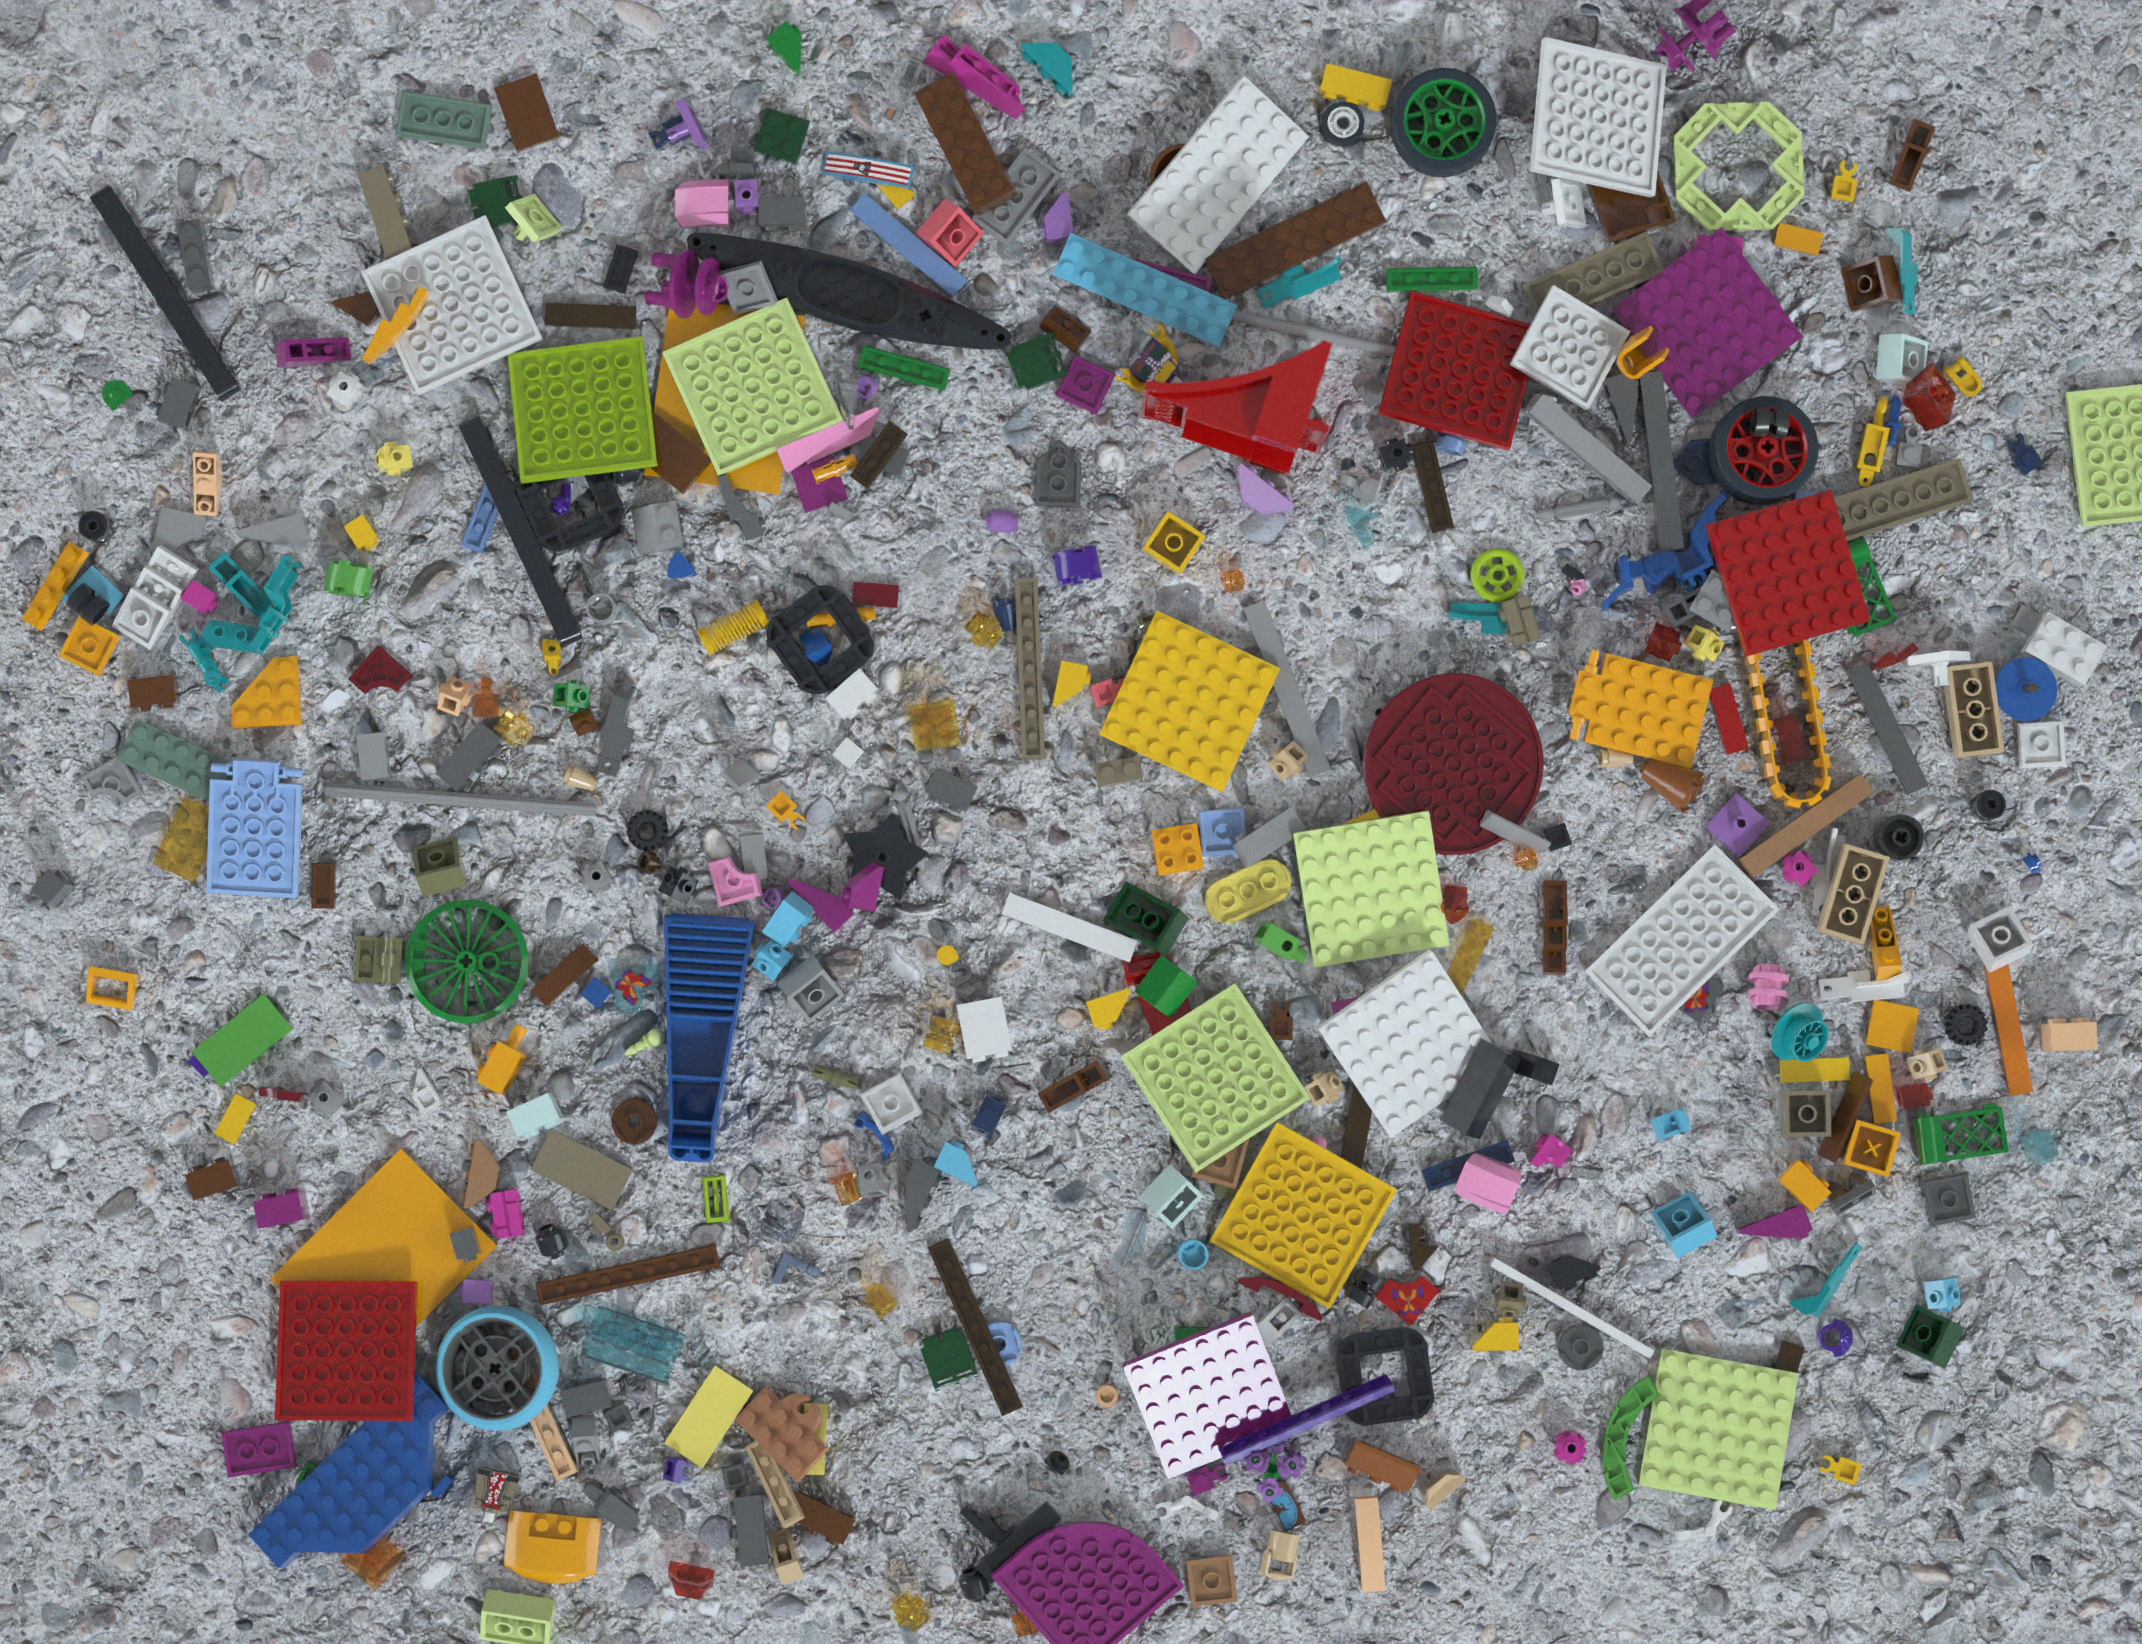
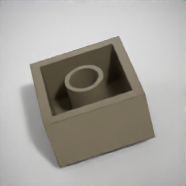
[1780,1090,1831,1137]

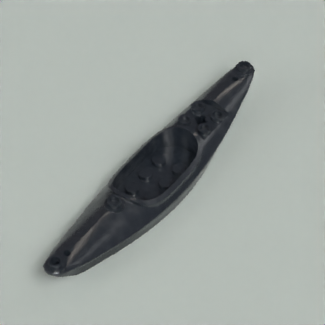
[686,232,1012,349]

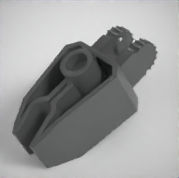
[583,1481,640,1531]

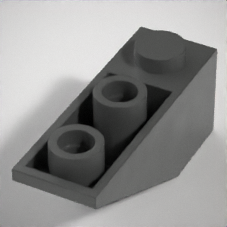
[906,1158,943,1232]

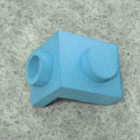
[1650,1108,1691,1141]

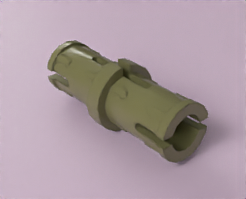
[812,1063,860,1091]

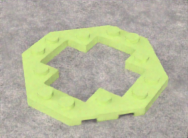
[1673,102,1804,232]

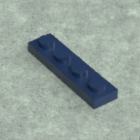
[1421,1140,1515,1192]

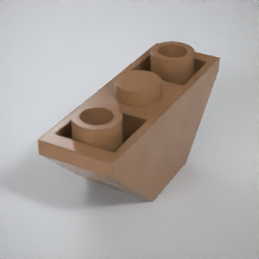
[461,1139,502,1208]

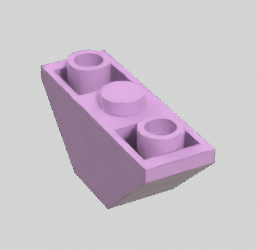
[1237,463,1295,515]

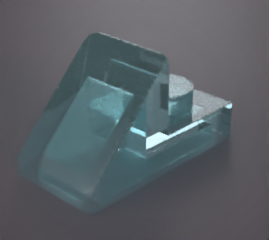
[1343,506,1379,550]

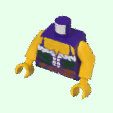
[1115,323,1184,392]

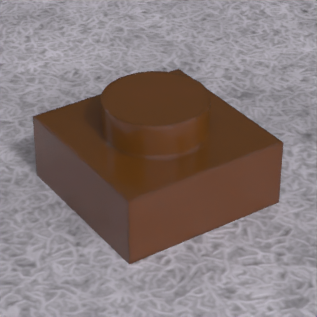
[569,708,599,737]

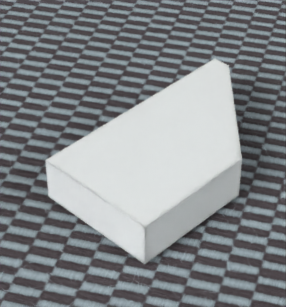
[411,1067,444,1115]

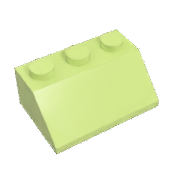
[480,1589,556,1644]

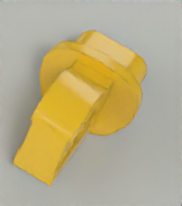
[542,639,562,675]

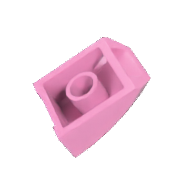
[675,179,730,228]
[1456,1153,1521,1214]

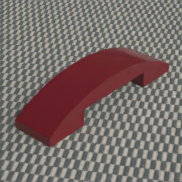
[1236,1277,1323,1321]

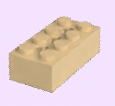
[1944,661,2004,759]
[1815,844,1890,945]

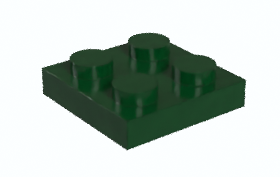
[754,108,811,165]

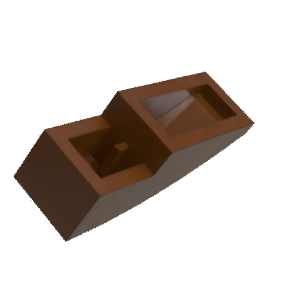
[1889,118,1936,192]
[531,944,598,1007]
[1037,1057,1112,1113]

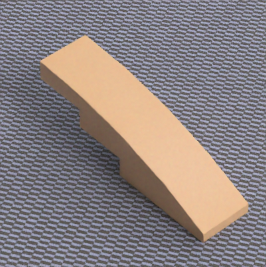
[1354,1495,1385,1593]

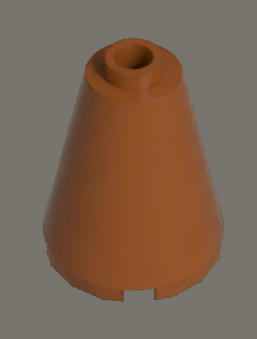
[1639,759,1706,814]

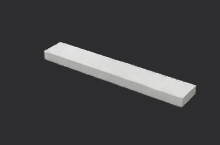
[1001,892,1138,963]

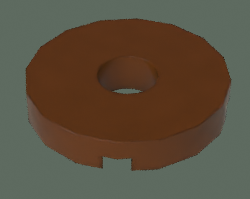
[612,1099,657,1144]

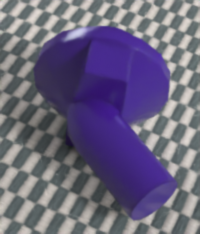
[551,483,571,515]

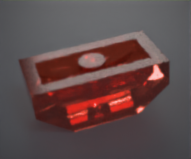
[668,1561,715,1600]

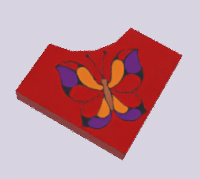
[1375,1276,1440,1326]

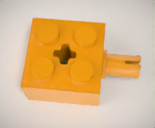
[476,1023,528,1095]

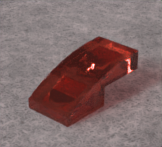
[1870,642,1918,671]

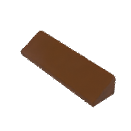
[1818,1072,1873,1163]

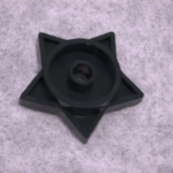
[844,813,929,899]

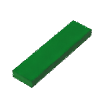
[1386,267,1478,292]
[857,345,951,392]

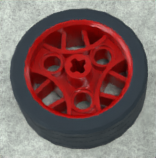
[1708,396,1819,505]

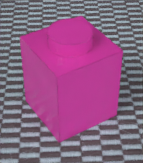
[180,580,220,615]

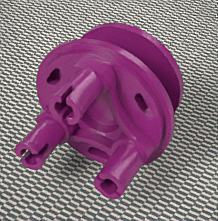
[1655,0,1737,73]
[644,250,729,319]

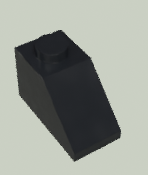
[1512,1049,1560,1086]

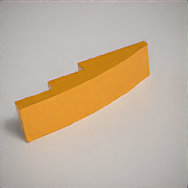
[362,286,430,365]

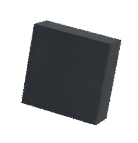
[1543,823,1572,852]

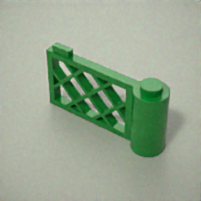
[1846,536,1897,637]
[1912,1103,2009,1165]

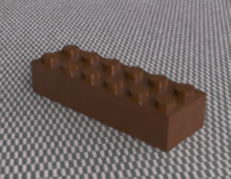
[914,71,1018,216]

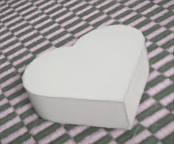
[1485,295,1515,318]

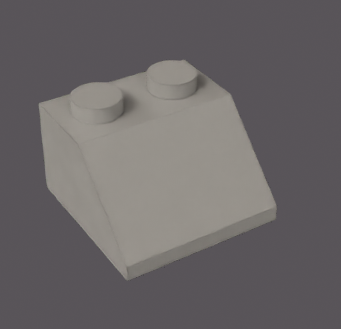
[632,500,684,555]
[777,955,845,1023]

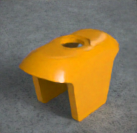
[1617,326,1670,379]

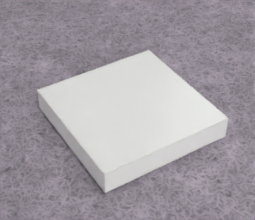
[2016,720,2066,769]
[860,1073,922,1135]

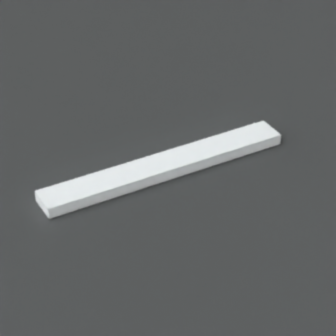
[1489,1257,1654,1358]

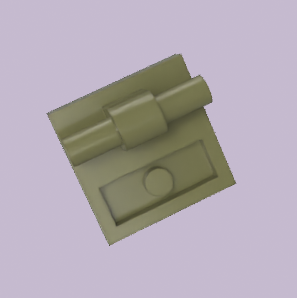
[354,936,404,984]

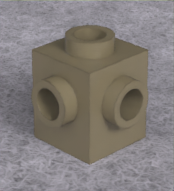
[1493,1281,1527,1318]

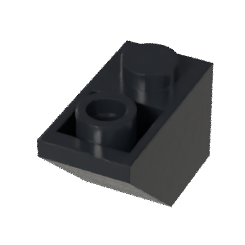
[1545,1254,1601,1292]

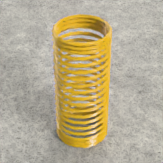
[697,599,769,656]

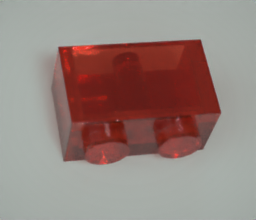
[1771,713,1809,765]

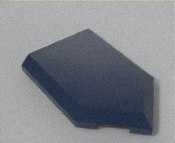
[1673,435,1740,485]

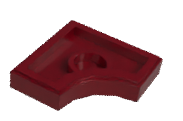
[348,645,413,694]
[258,1087,309,1102]

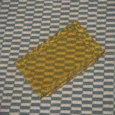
[153,798,209,883]

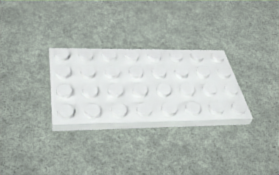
[1127,76,1309,274]
[1585,845,1780,1037]

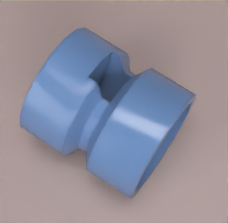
[1435,433,1466,456]

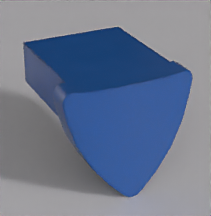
[667,551,696,578]
[799,626,832,665]

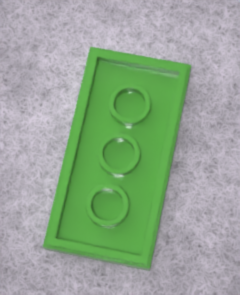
[192,994,293,1087]

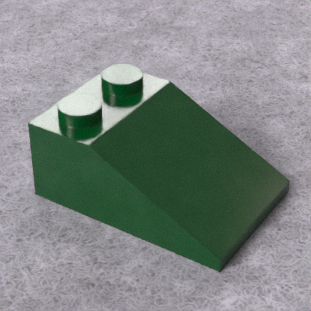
[1103,882,1189,957]

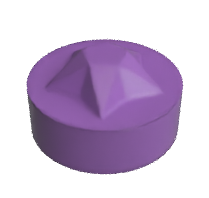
[854,375,878,399]
[762,887,786,910]

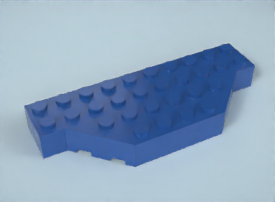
[248,1372,450,1568]

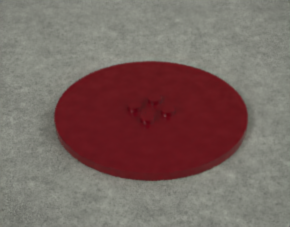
[1363,673,1544,855]

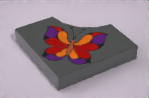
[1678,976,1725,1023]

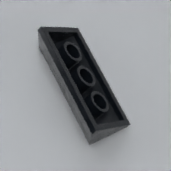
[1440,1038,1522,1139]

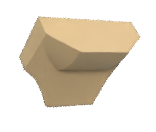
[1423,1471,1465,1510]

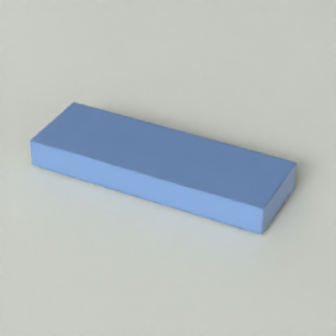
[461,484,499,554]

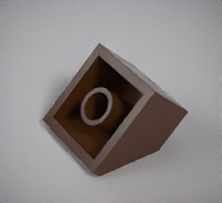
[1841,255,1902,312]

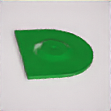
[102,380,134,411]

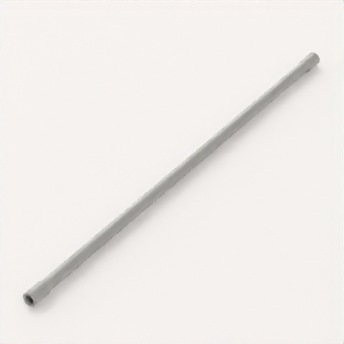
[1231,310,1563,397]

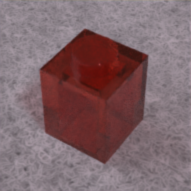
[1896,1083,1933,1110]

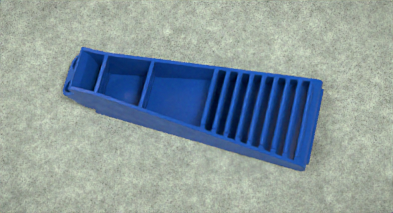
[664,913,756,1162]

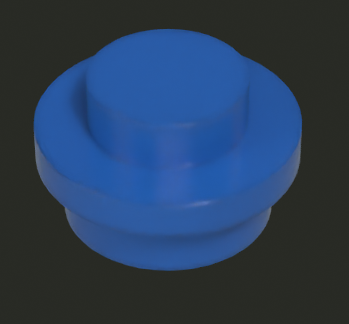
[2023,852,2043,874]

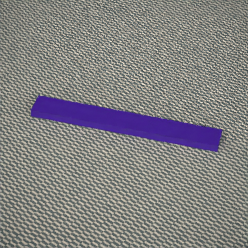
[1218,1374,1395,1465]

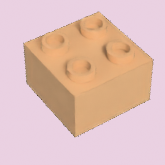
[2040,1018,2098,1052]

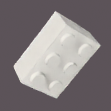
[2020,612,2107,688]

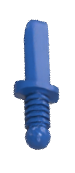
[1885,395,1902,446]

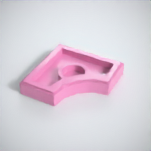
[708,857,763,907]

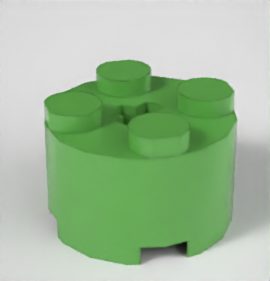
[324,560,373,599]

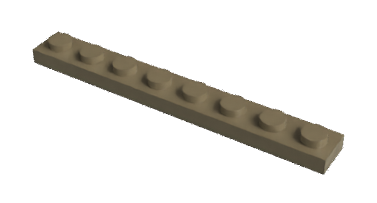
[1015,577,1045,760]

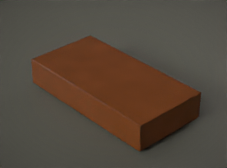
[311,863,336,909]

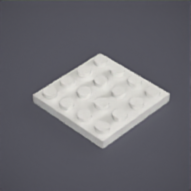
[1509,285,1630,410]

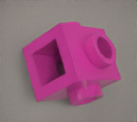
[1780,851,1819,887]
[1552,1430,1587,1465]

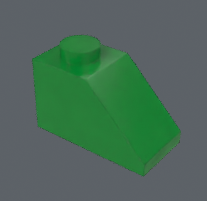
[766,21,802,76]

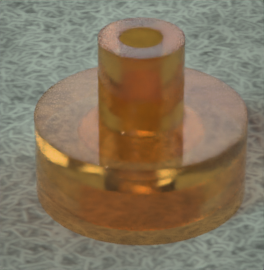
[1514,847,1538,871]

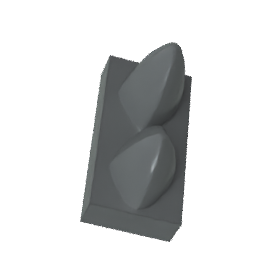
[1827,1173,1876,1216]

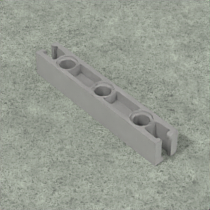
[1522,394,1652,504]

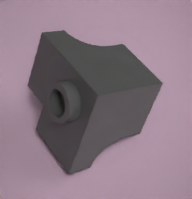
[719,147,756,180]

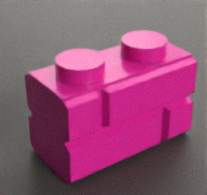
[486,1189,526,1239]

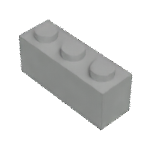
[1231,806,1307,868]

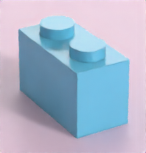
[762,891,814,948]

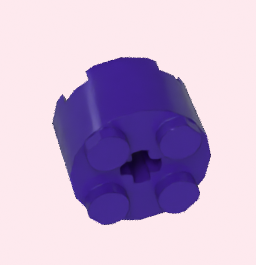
[1052,546,1102,586]

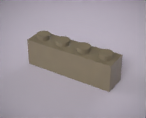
[357,165,417,260]

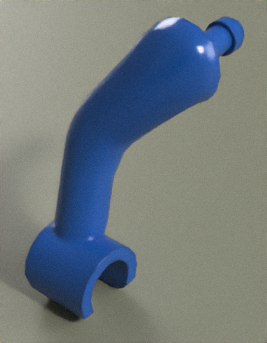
[854,1111,894,1159]

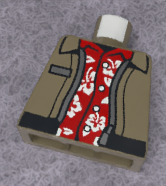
[475,1466,523,1523]

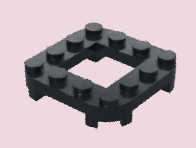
[517,473,624,554]
[766,584,877,694]
[1336,1327,1435,1426]

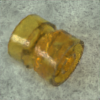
[922,1015,960,1055]

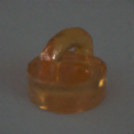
[1221,569,1245,593]

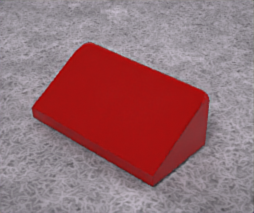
[1122,952,1169,986]

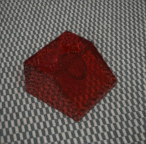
[1902,362,1956,432]

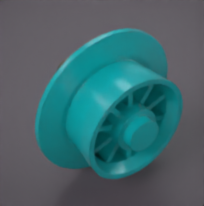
[1771,1002,1829,1062]

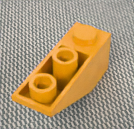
[1869,906,1902,981]

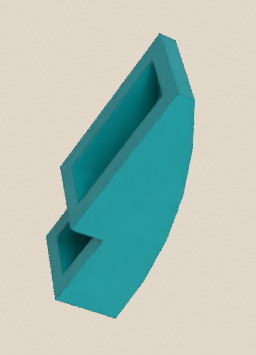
[207,550,272,617]

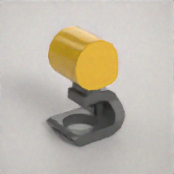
[937,945,972,988]

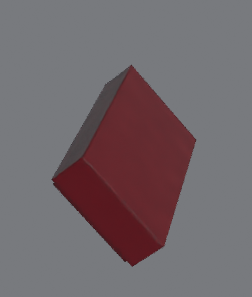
[852,582,899,609]

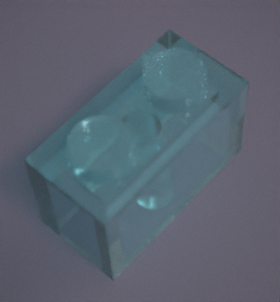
[2018,1129,2059,1165]

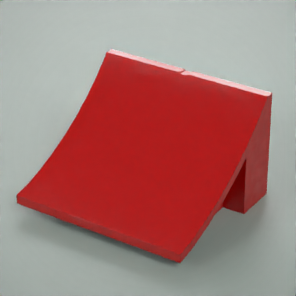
[1140,341,1333,476]

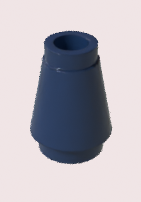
[992,597,1016,632]

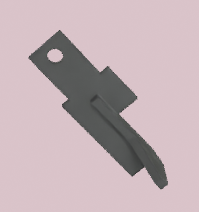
[597,686,637,777]

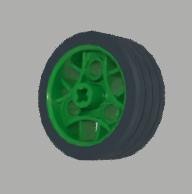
[1390,68,1497,178]

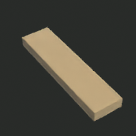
[745,1441,805,1528]

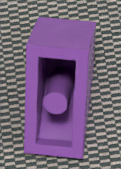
[1040,191,1074,244]

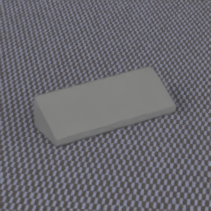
[1480,810,1551,854]

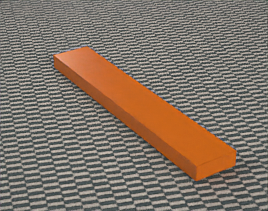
[1983,963,2033,1096]

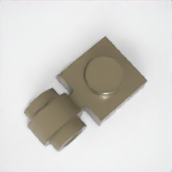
[589,1212,625,1251]

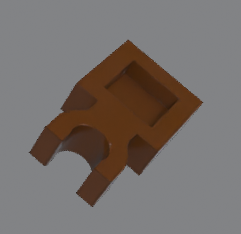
[1269,1001,1293,1040]

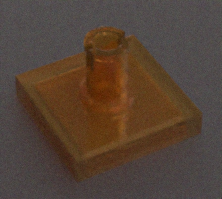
[341,1536,406,1591]

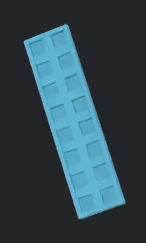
[1053,232,1237,347]

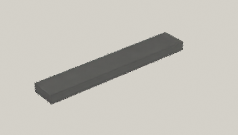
[1846,663,1929,795]

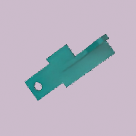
[1885,227,1918,315]
[1256,256,1342,308]
[1447,602,1535,635]
[1789,1242,1863,1317]

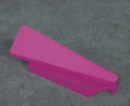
[924,34,1025,119]

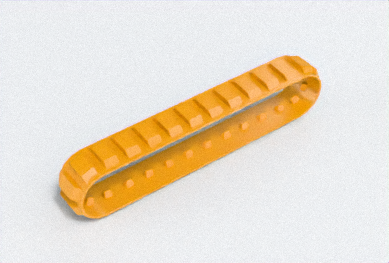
[1745,640,1831,809]

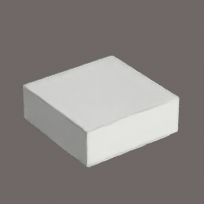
[832,737,864,769]

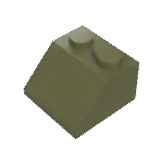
[412,836,467,897]

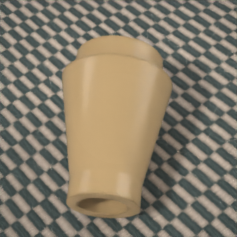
[1598,747,1633,769]
[562,765,598,791]

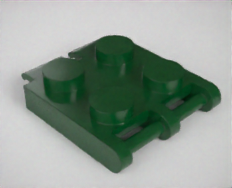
[466,175,522,228]
[1005,332,1069,391]
[920,1327,979,1392]

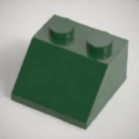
[1896,1304,1965,1369]

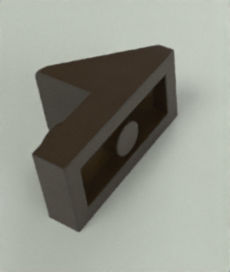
[1408,1223,1439,1270]

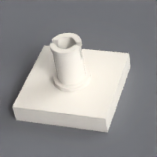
[1542,178,1587,229]
[1908,650,1971,687]

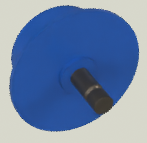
[1995,657,2057,721]

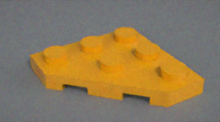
[231,656,303,730]

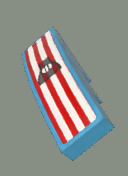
[822,152,914,190]

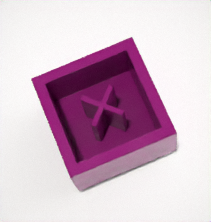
[253,1188,311,1229]

